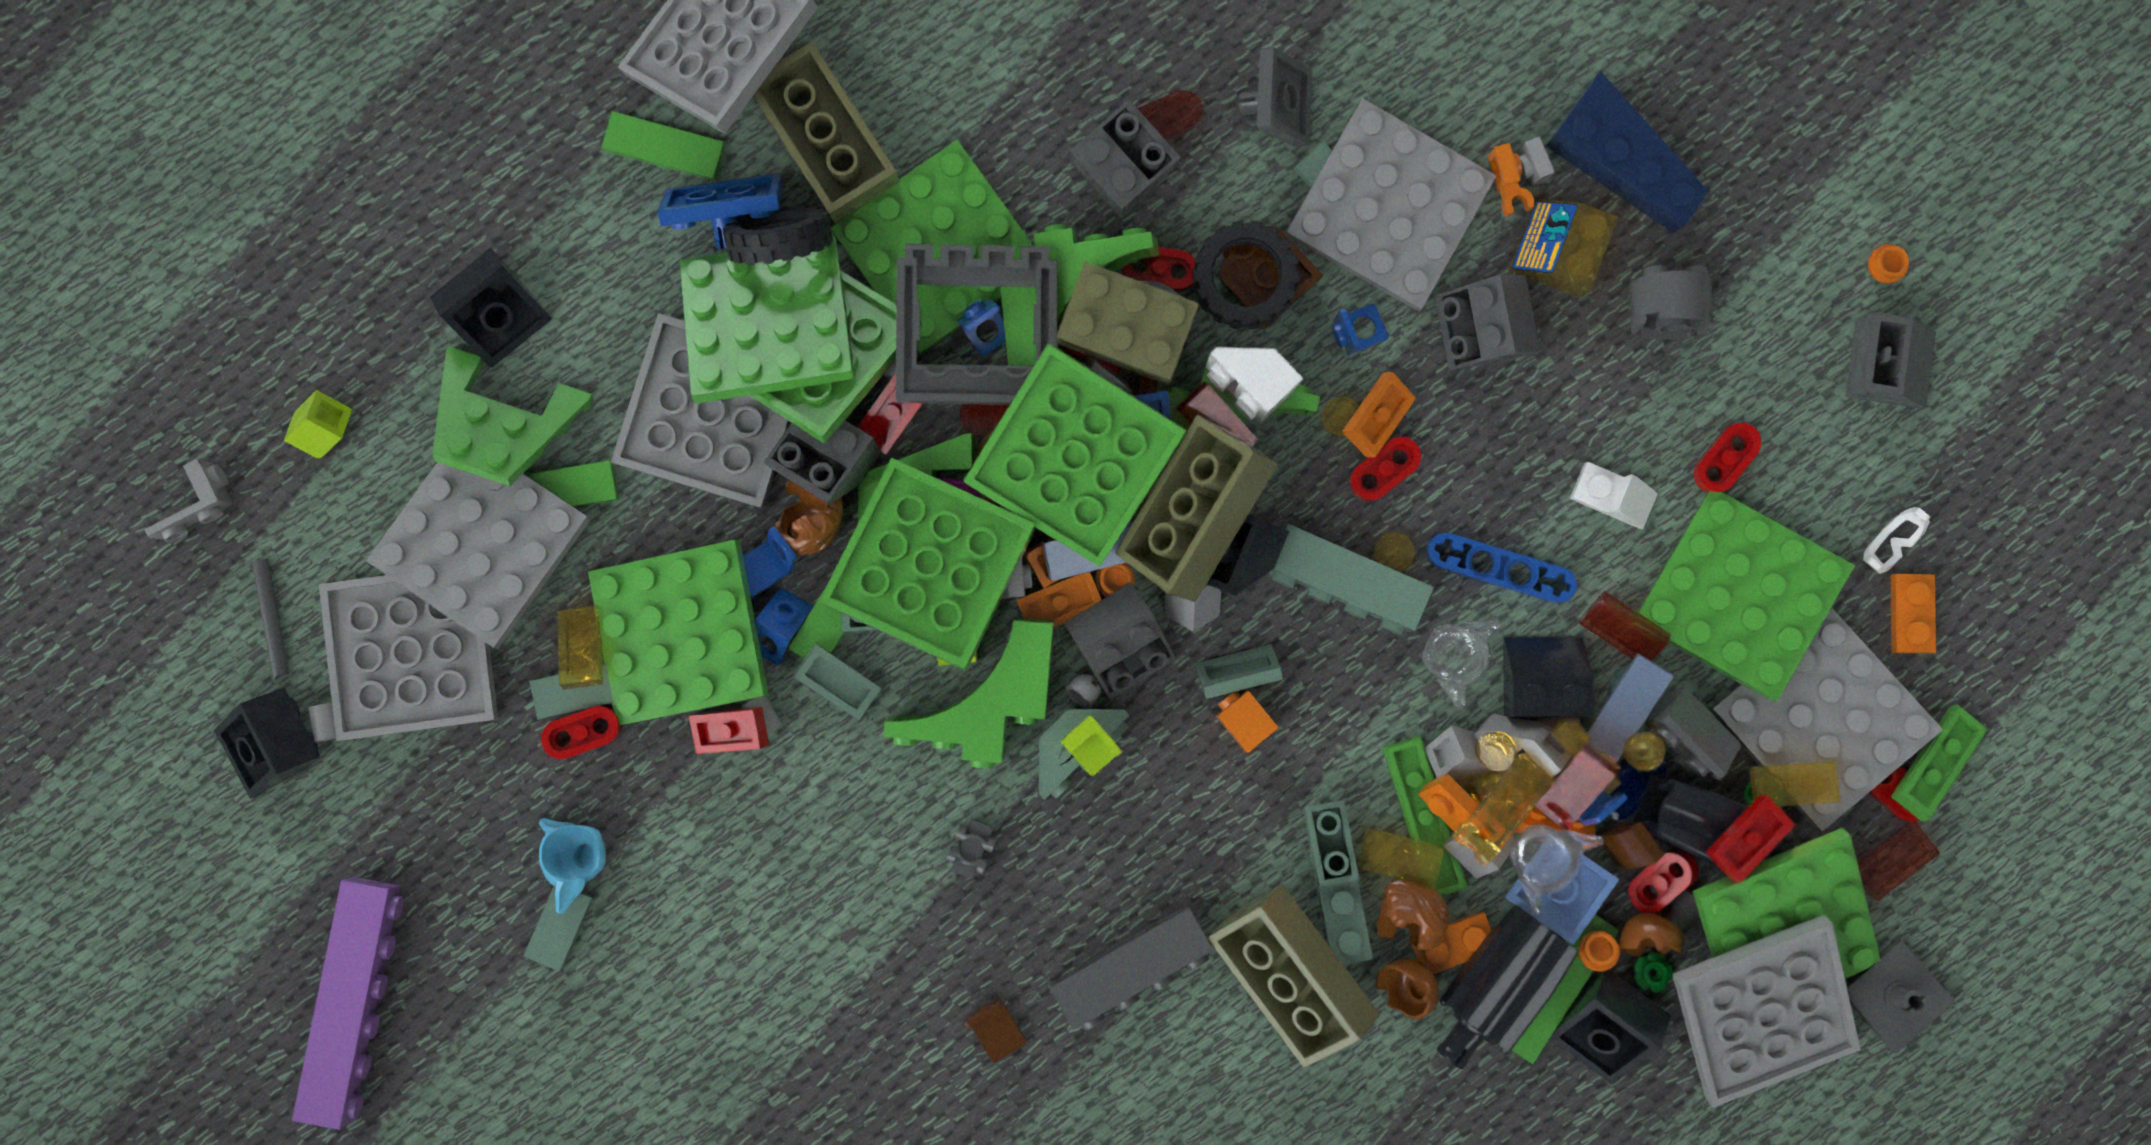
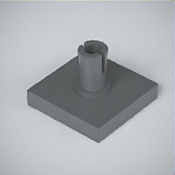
[1239,47,1312,147]
[1846,939,1955,1053]

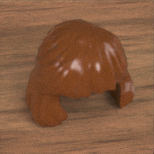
[775,480,843,556]
[1376,880,1449,952]

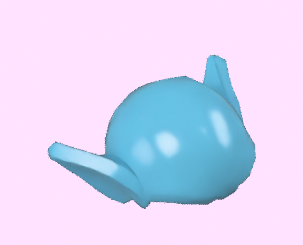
[539,818,607,914]

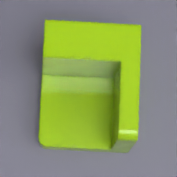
[284,390,352,459]
[1060,714,1123,776]

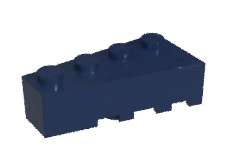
[1546,71,1709,233]

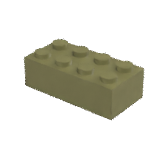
[753,41,900,224]
[1115,415,1278,602]
[1207,884,1380,1068]

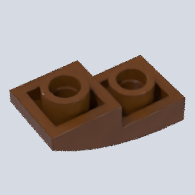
[1596,821,1664,869]

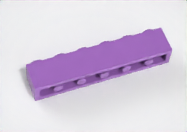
[292,877,404,1130]

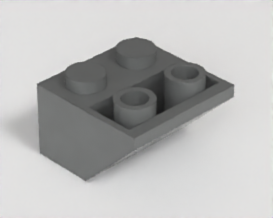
[1070,100,1181,219]
[1435,274,1541,371]
[1845,312,1936,409]
[763,421,882,505]
[1064,583,1176,700]
[1644,687,1742,780]

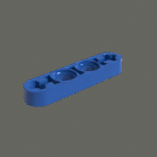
[1426,533,1577,603]

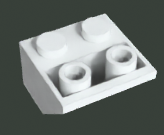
[1206,348,1303,423]

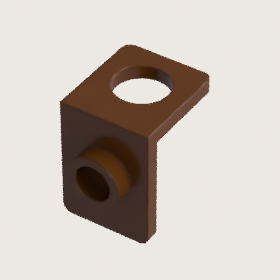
[964,996,1026,1063]

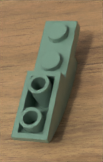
[1304,800,1373,965]

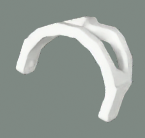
[1863,507,1930,574]

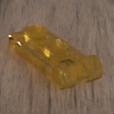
[1452,753,1554,866]

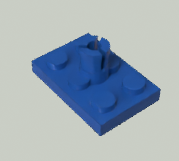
[657,173,784,249]

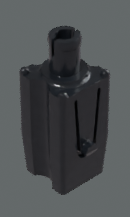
[1632,774,1795,866]
[1437,905,1579,1069]

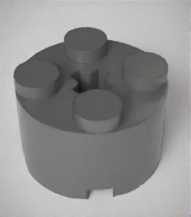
[1629,265,1714,339]

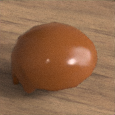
[1618,913,1685,956]
[1375,958,1439,1020]

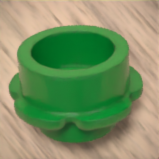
[1633,952,1673,992]

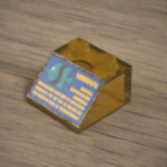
[1508,199,1618,298]

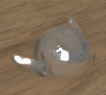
[1422,618,1501,711]
[1510,824,1604,915]

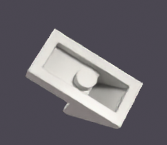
[1570,462,1658,529]

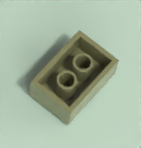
[1056,261,1199,385]

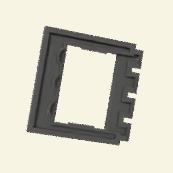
[896,243,1057,405]

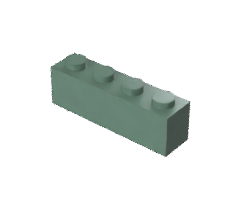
[1270,524,1434,636]

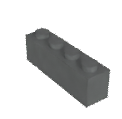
[1050,904,1213,1030]

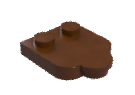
[1220,226,1323,330]

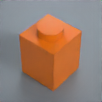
[1215,691,1279,753]

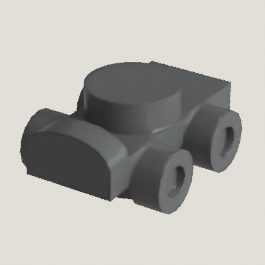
[946,818,997,879]

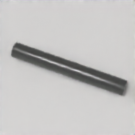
[252,559,289,677]

